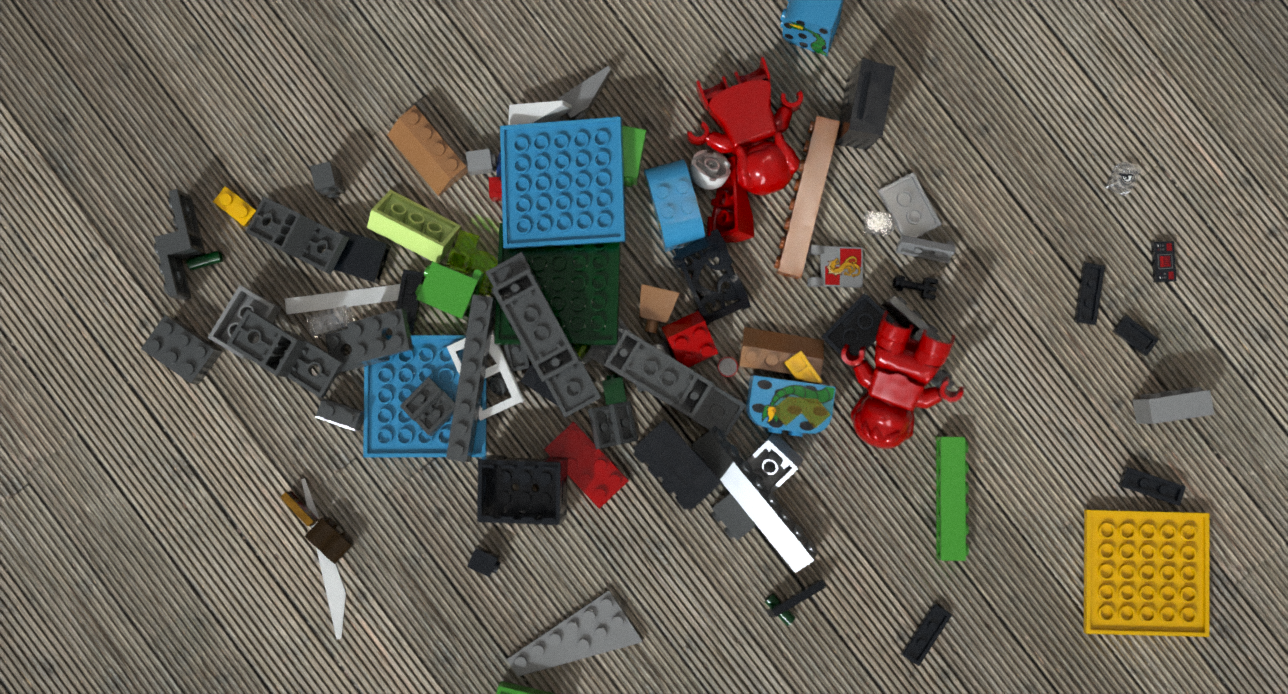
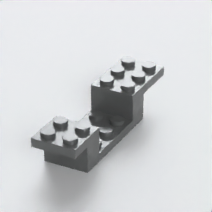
[486,252,602,417]
[586,327,746,437]

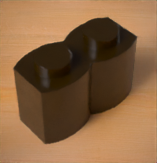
[305,517,354,564]

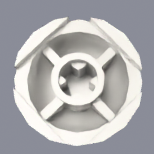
[689,150,731,190]

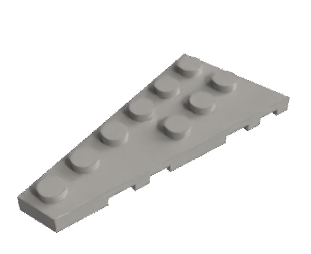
[507,590,643,676]

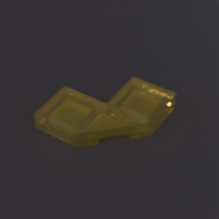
[772,397,831,428]

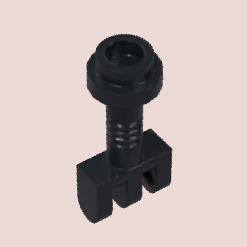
[892,275,938,300]

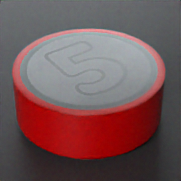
[717,357,738,377]

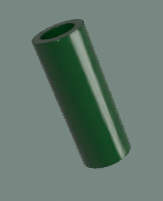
[187,250,223,271]
[764,593,796,626]

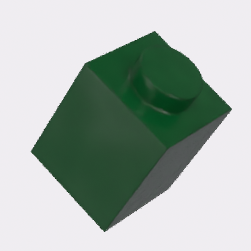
[602,374,627,405]

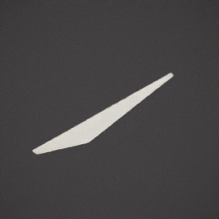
[301,478,346,640]

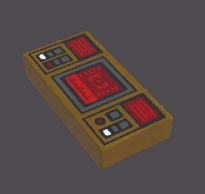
[281,491,319,526]

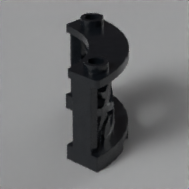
[673,229,751,325]

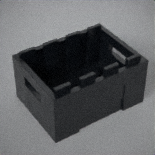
[633,419,722,511]
[477,455,568,525]

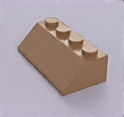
[387,105,468,197]
[738,327,824,378]

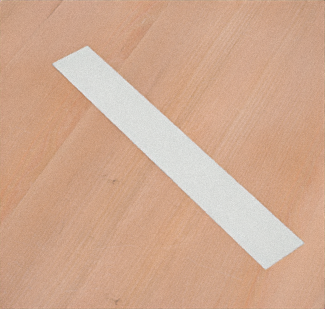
[285,284,401,314]

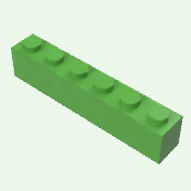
[936,436,969,561]

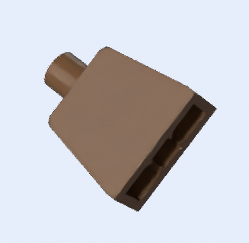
[639,284,679,334]

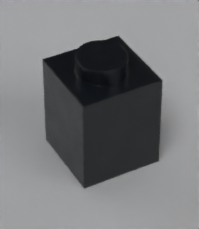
[467,546,501,577]

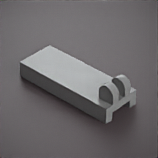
[896,235,955,263]

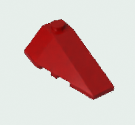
[707,156,754,243]

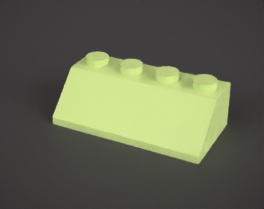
[367,189,461,264]

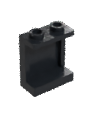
[333,229,391,284]

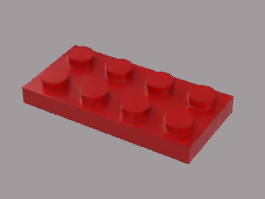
[544,422,629,509]

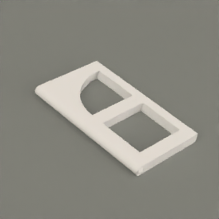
[447,330,525,421]

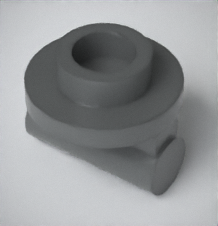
[489,372,509,395]

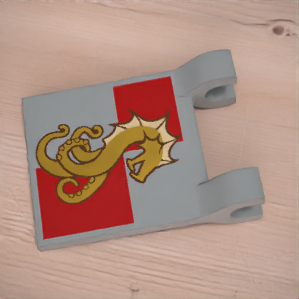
[807,245,863,288]

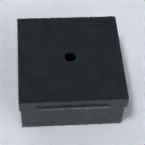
[835,58,896,150]

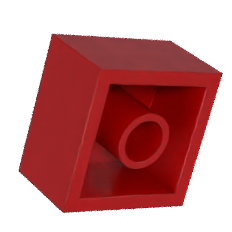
[662,311,718,368]

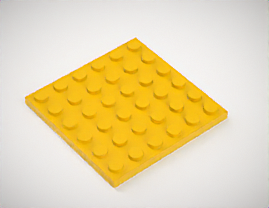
[1084,509,1210,637]

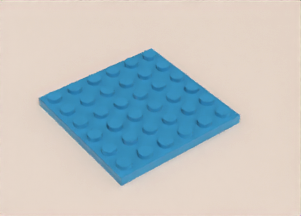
[500,117,626,249]
[363,335,487,457]

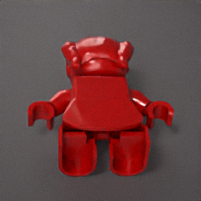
[687,57,803,196]
[841,311,964,449]

